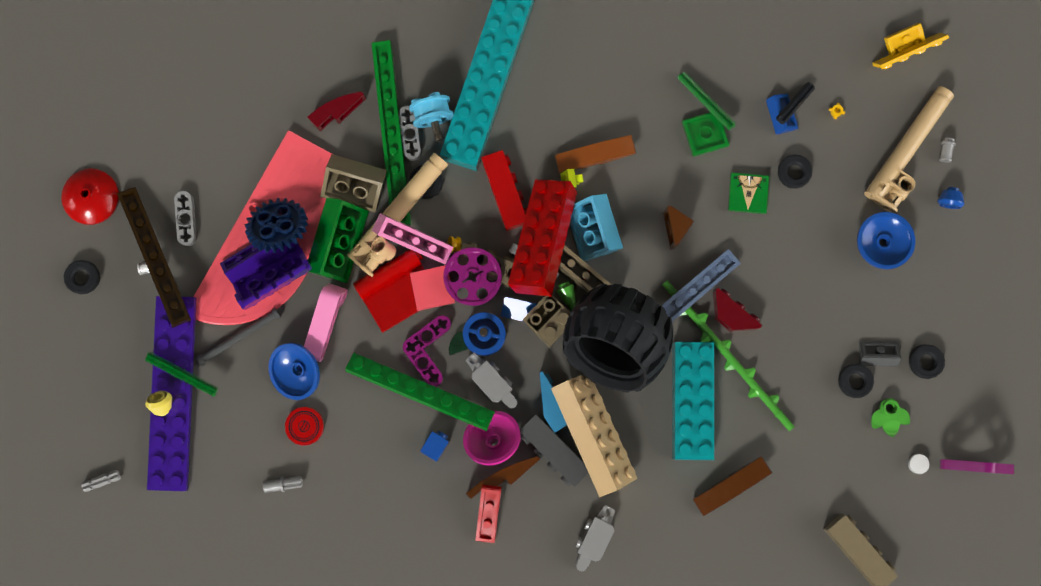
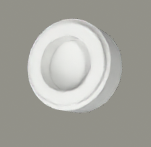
[908,454,929,474]

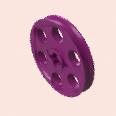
[443,247,502,306]

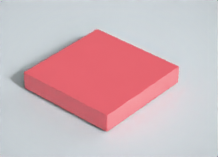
[410,265,456,311]

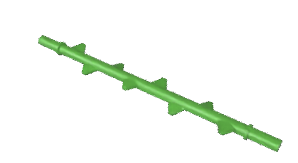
[662,280,795,431]

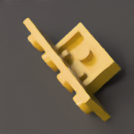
[872,23,949,69]

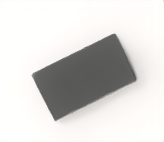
[859,342,901,366]

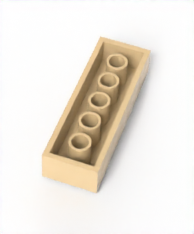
[551,375,638,497]

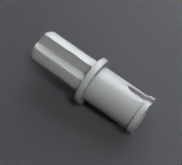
[263,476,303,493]

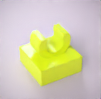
[560,169,583,188]

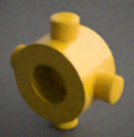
[828,103,845,119]

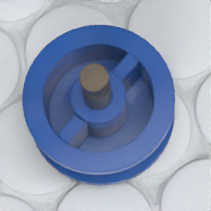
[463,312,506,356]

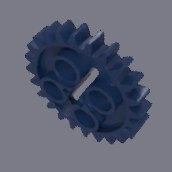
[245,198,308,253]

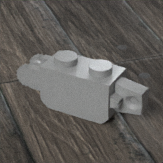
[466,353,518,409]
[575,505,615,572]

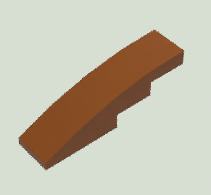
[555,135,636,173]

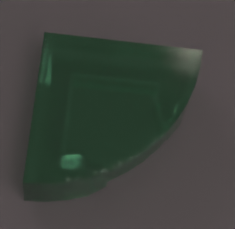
[449,331,468,356]

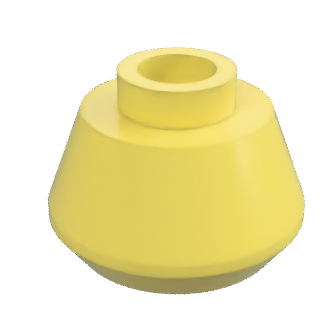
[145,391,172,416]

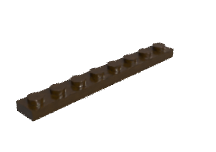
[117,187,191,328]

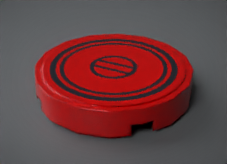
[285,407,324,446]

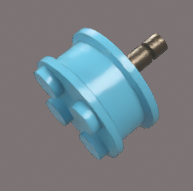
[409,92,454,142]

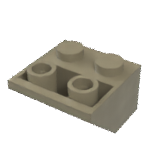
[522,295,571,348]

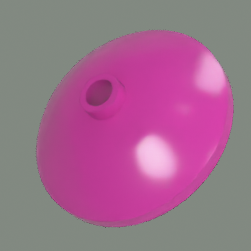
[463,411,521,465]

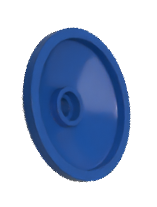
[857,212,916,269]
[268,343,320,400]

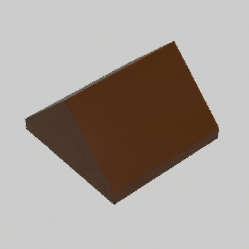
[663,206,694,250]

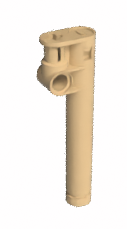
[864,86,954,214]
[347,153,448,277]

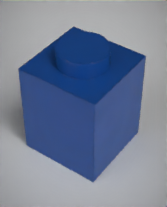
[420,430,450,462]

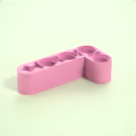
[304,283,348,362]

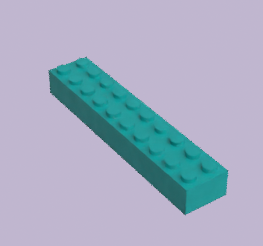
[440,0,535,171]

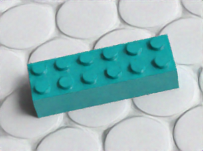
[672,342,714,460]

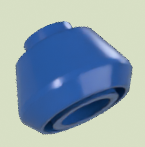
[937,187,965,209]

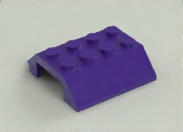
[220,242,313,310]

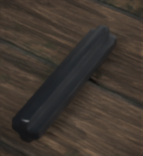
[776,82,815,124]

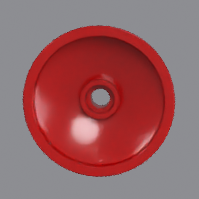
[61,168,119,225]

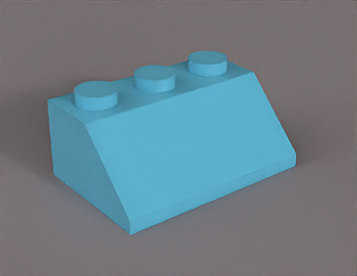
[570,194,623,261]

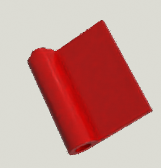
[353,249,425,333]

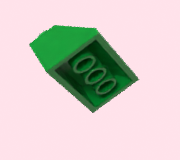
[308,197,369,283]

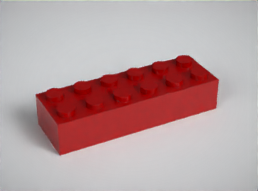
[508,179,577,297]

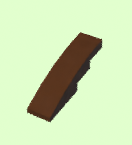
[466,456,540,499]
[693,456,772,516]

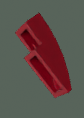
[307,92,366,132]

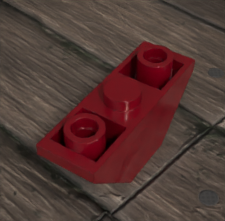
[713,288,763,332]

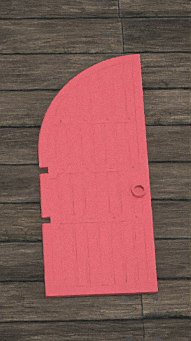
[193,130,334,325]

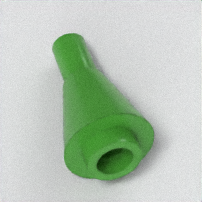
[556,281,576,312]

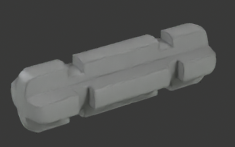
[81,470,121,492]

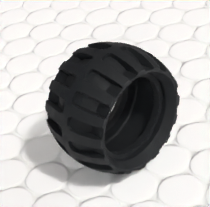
[563,284,673,393]

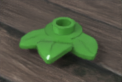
[871,398,910,437]

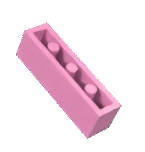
[372,213,453,264]

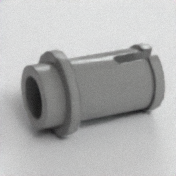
[939,138,956,163]

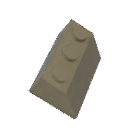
[320,154,387,212]

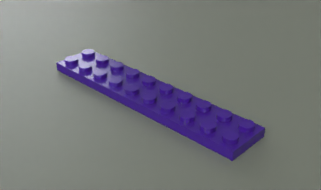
[147,296,197,491]

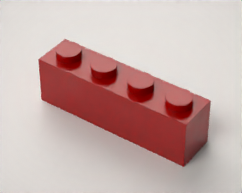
[481,150,527,231]

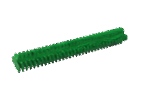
[678,71,736,130]
[145,352,219,397]

